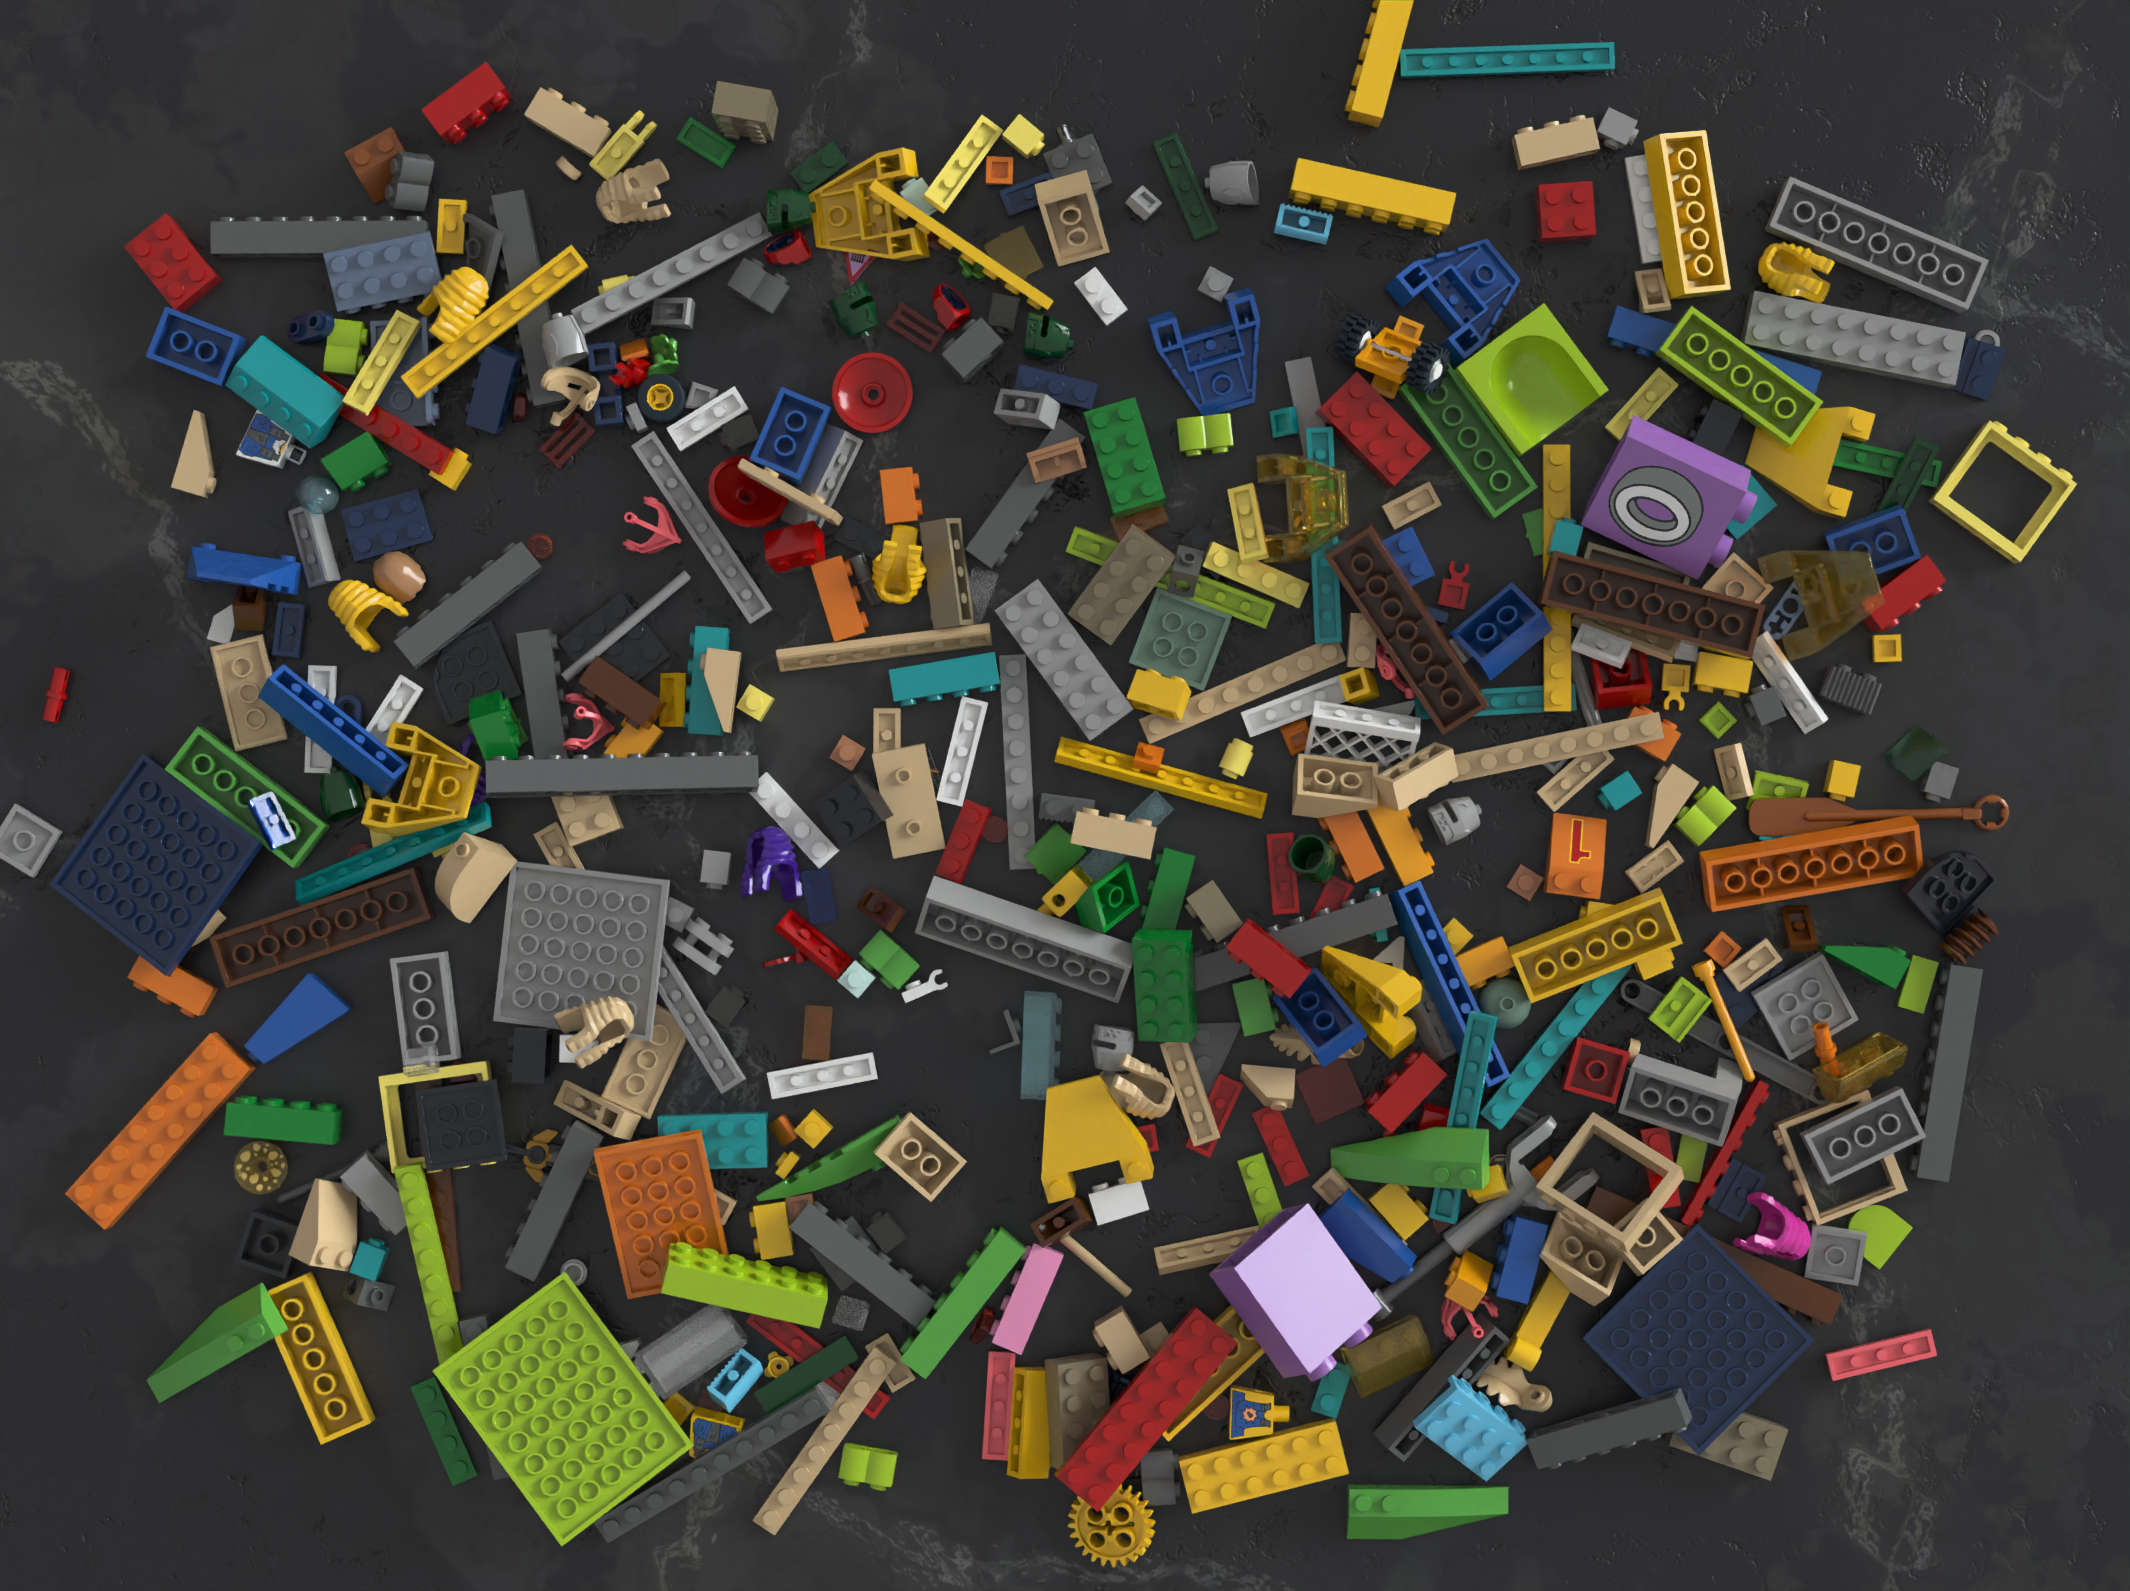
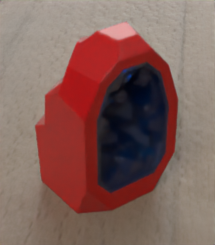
[763,231,812,265]
[932,284,971,332]

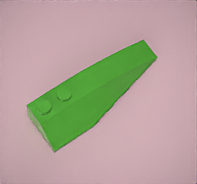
[756,1115,901,1201]
[1331,1127,1490,1190]
[147,1282,289,1403]
[1347,1484,1509,1539]

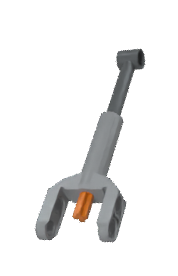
[1369,1114,1599,1322]

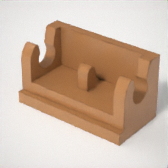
[1026,437,1087,484]

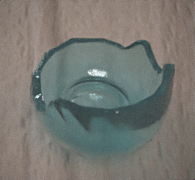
[295,474,339,514]

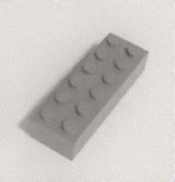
[995,579,1133,741]

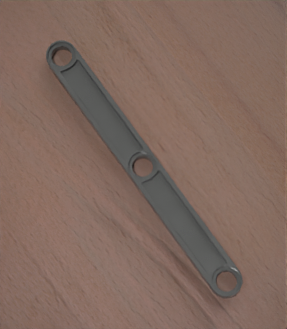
[1619,979,1834,1105]

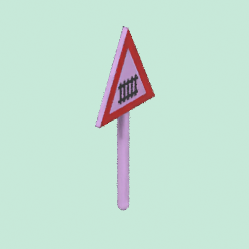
[844,249,880,286]

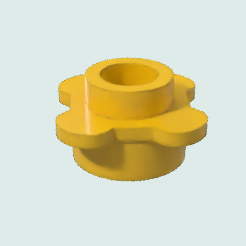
[764,1351,794,1378]

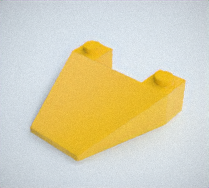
[809,148,930,262]
[1744,407,1876,520]
[361,721,482,837]
[1320,945,1422,1059]
[1041,1075,1154,1203]

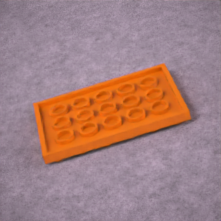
[594,1129,729,1299]

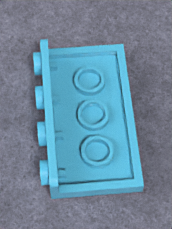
[1412,1375,1527,1482]

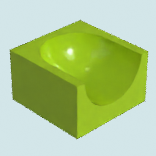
[1455,303,1609,458]

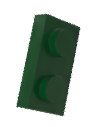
[790,141,849,194]

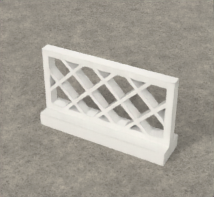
[1304,700,1421,774]

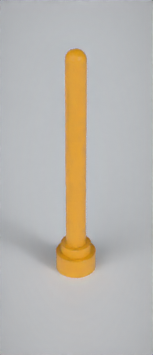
[1692,959,1755,1082]

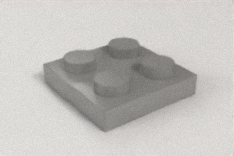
[0,804,63,878]
[1804,1224,1867,1286]

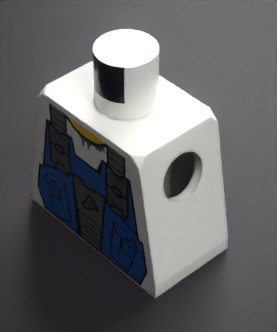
[236,409,306,469]

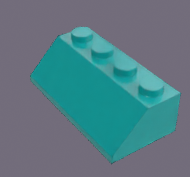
[225,335,345,448]

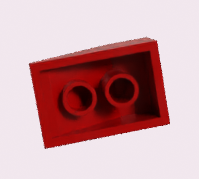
[1588,648,1652,710]

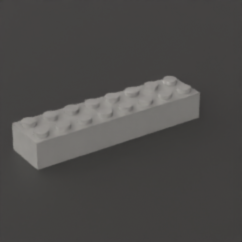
[1764,177,1989,314]
[1740,291,1966,389]
[915,876,1133,1003]

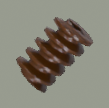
[1938,908,2000,965]

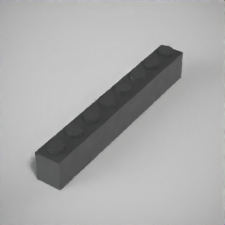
[489,189,569,409]
[210,216,430,258]
[1193,890,1398,992]
[1909,964,1983,1182]

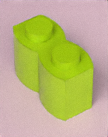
[324,319,369,377]
[1177,413,1233,457]
[1673,785,1736,847]
[838,1443,898,1490]

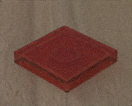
[1295,1058,1365,1124]

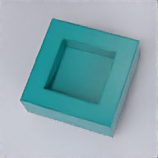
[1269,407,1300,438]

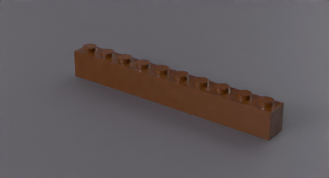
[1583,1184,1843,1326]

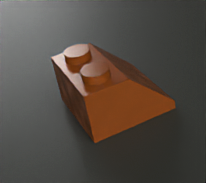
[344,127,407,205]

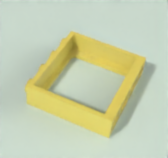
[1928,421,2077,564]
[378,1060,496,1173]

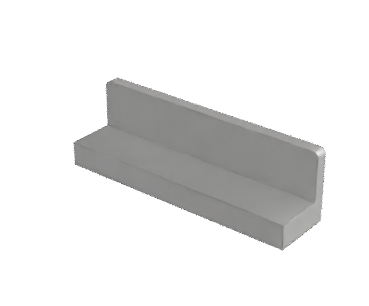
[781,424,863,529]

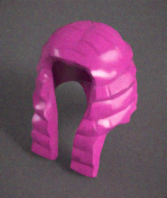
[1732,1192,1811,1261]

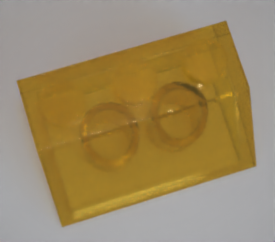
[1812,1032,1908,1104]
[1339,1315,1434,1398]

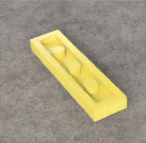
[922,115,1003,214]
[343,310,422,416]
[1201,542,1310,608]

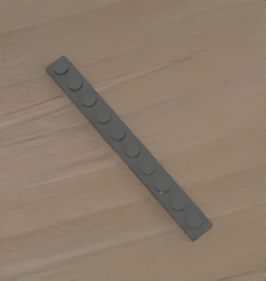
[594,1385,832,1543]

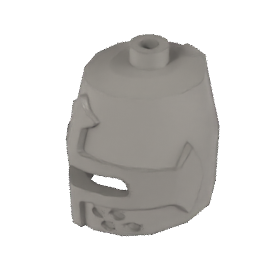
[1205,161,1260,205]
[541,313,589,370]
[1427,796,1482,845]
[1091,1024,1135,1076]

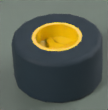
[636,373,686,424]

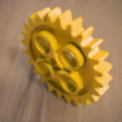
[1068,1484,1155,1567]

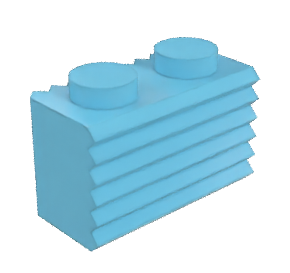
[1274,203,1333,245]
[707,1348,764,1413]

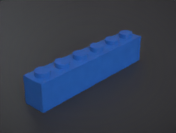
[258,664,409,798]

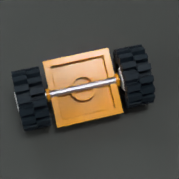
[1335,313,1450,394]

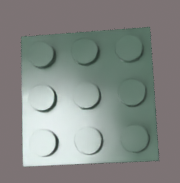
[1129,587,1232,691]

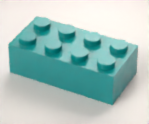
[658,1111,769,1169]

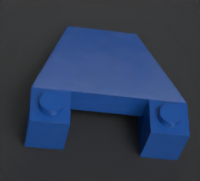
[1385,239,1521,370]
[1146,287,1260,416]
[187,543,303,596]

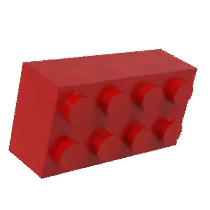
[1315,372,1432,489]

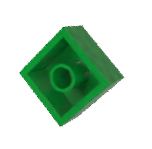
[469,690,521,761]

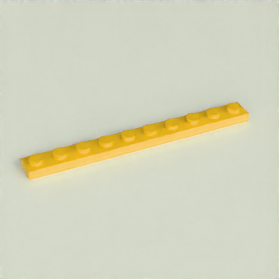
[1542,445,1571,712]

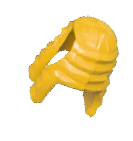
[1758,242,1835,304]
[417,267,489,345]
[872,525,927,604]
[328,580,409,653]

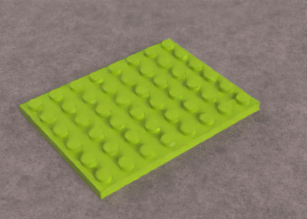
[433,1272,694,1546]

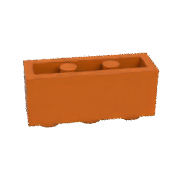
[811,555,869,642]
[1317,811,1384,883]
[128,955,219,1018]

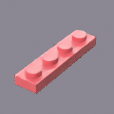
[1825,1328,1937,1381]
[982,1350,1016,1461]

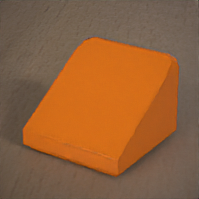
[620,338,651,364]
[1279,718,1314,756]
[768,1115,799,1146]

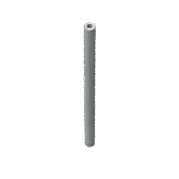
[561,570,691,682]

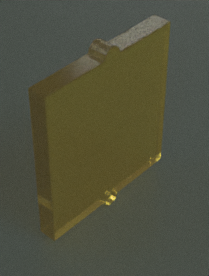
[983,225,1044,286]

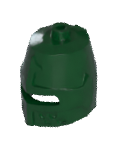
[767,189,816,233]
[828,282,878,339]
[1023,312,1074,359]
[319,766,366,823]
[1288,834,1336,883]

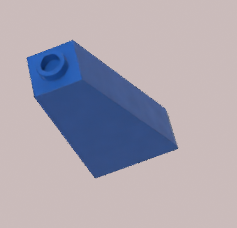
[244,973,353,1064]
[1318,1188,1417,1283]

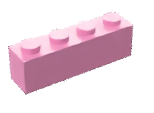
[989,1241,1064,1355]

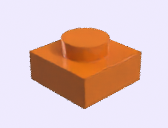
[986,156,1014,186]
[1132,742,1164,774]
[1703,931,1742,969]

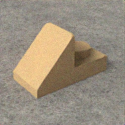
[1635,268,1671,313]

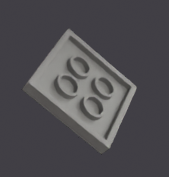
[1751,951,1859,1061]

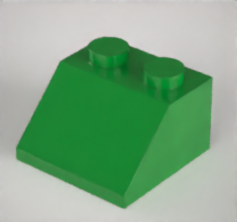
[321,432,392,493]
[1075,860,1140,933]

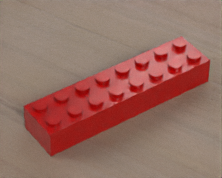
[1054,1306,1238,1512]

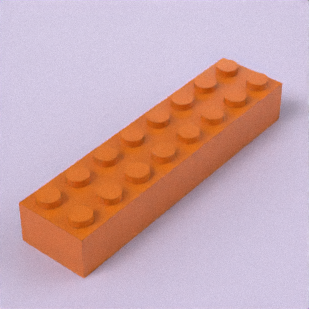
[1699,815,1923,912]
[65,1032,256,1230]

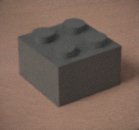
[942,318,1004,384]

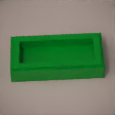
[676,117,736,169]

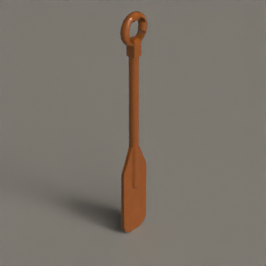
[1748,794,2009,836]

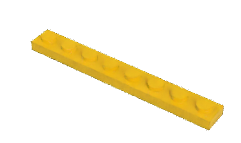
[868,179,1054,311]
[401,245,589,399]
[1054,737,1268,819]

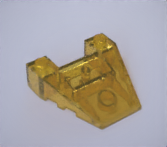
[1257,453,1349,564]
[1757,549,1885,662]

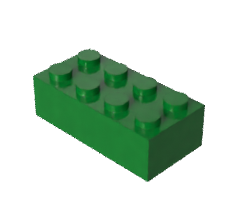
[1083,397,1166,520]
[1132,929,1198,1043]
[224,1095,344,1145]

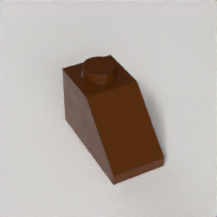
[232,585,268,631]
[1030,1197,1096,1248]

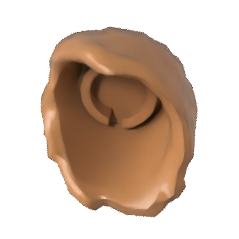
[372,551,426,605]

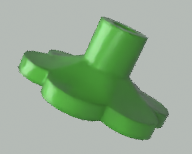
[958,256,985,279]
[650,334,678,361]
[647,353,679,377]

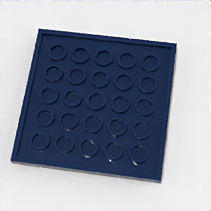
[49,753,264,977]
[1582,1223,1814,1455]

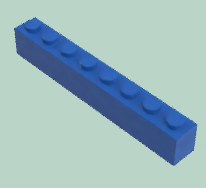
[1604,306,1822,395]
[1388,880,1510,1088]

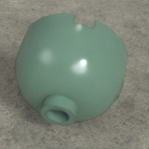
[1477,976,1531,1030]

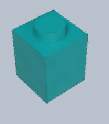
[1546,518,1583,556]
[1597,771,1642,811]
[349,1237,390,1282]

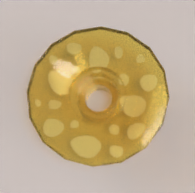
[234,1141,288,1195]

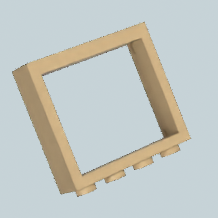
[1772,1088,1908,1226]
[1536,1112,1684,1253]

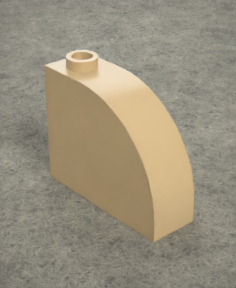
[435,832,517,923]

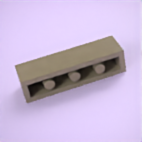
[919,518,975,630]

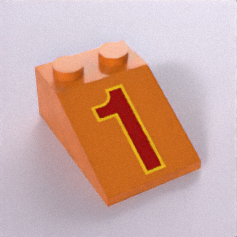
[1543,812,1607,899]

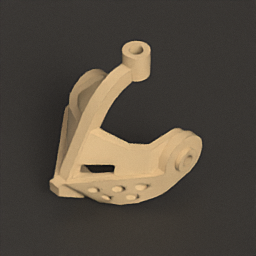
[541,367,600,426]

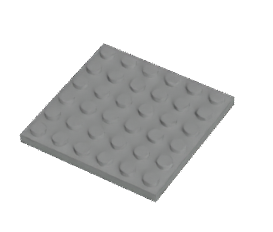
[493,861,670,1041]

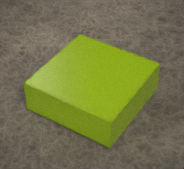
[1698,701,1737,739]

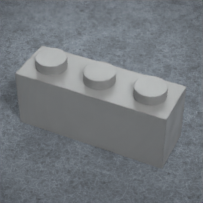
[340,1150,407,1235]

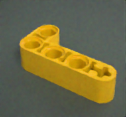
[1503,1268,1571,1372]

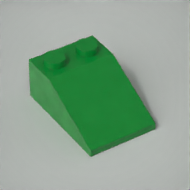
[1817,944,1911,989]

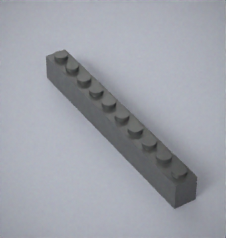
[485,751,759,798]

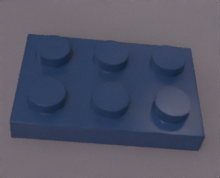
[340,489,433,562]
[1699,938,1788,1030]

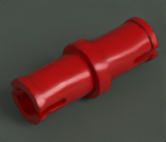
[41,666,71,723]

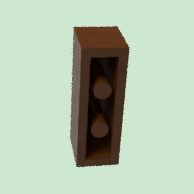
[578,655,667,730]

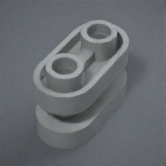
[672,917,734,975]

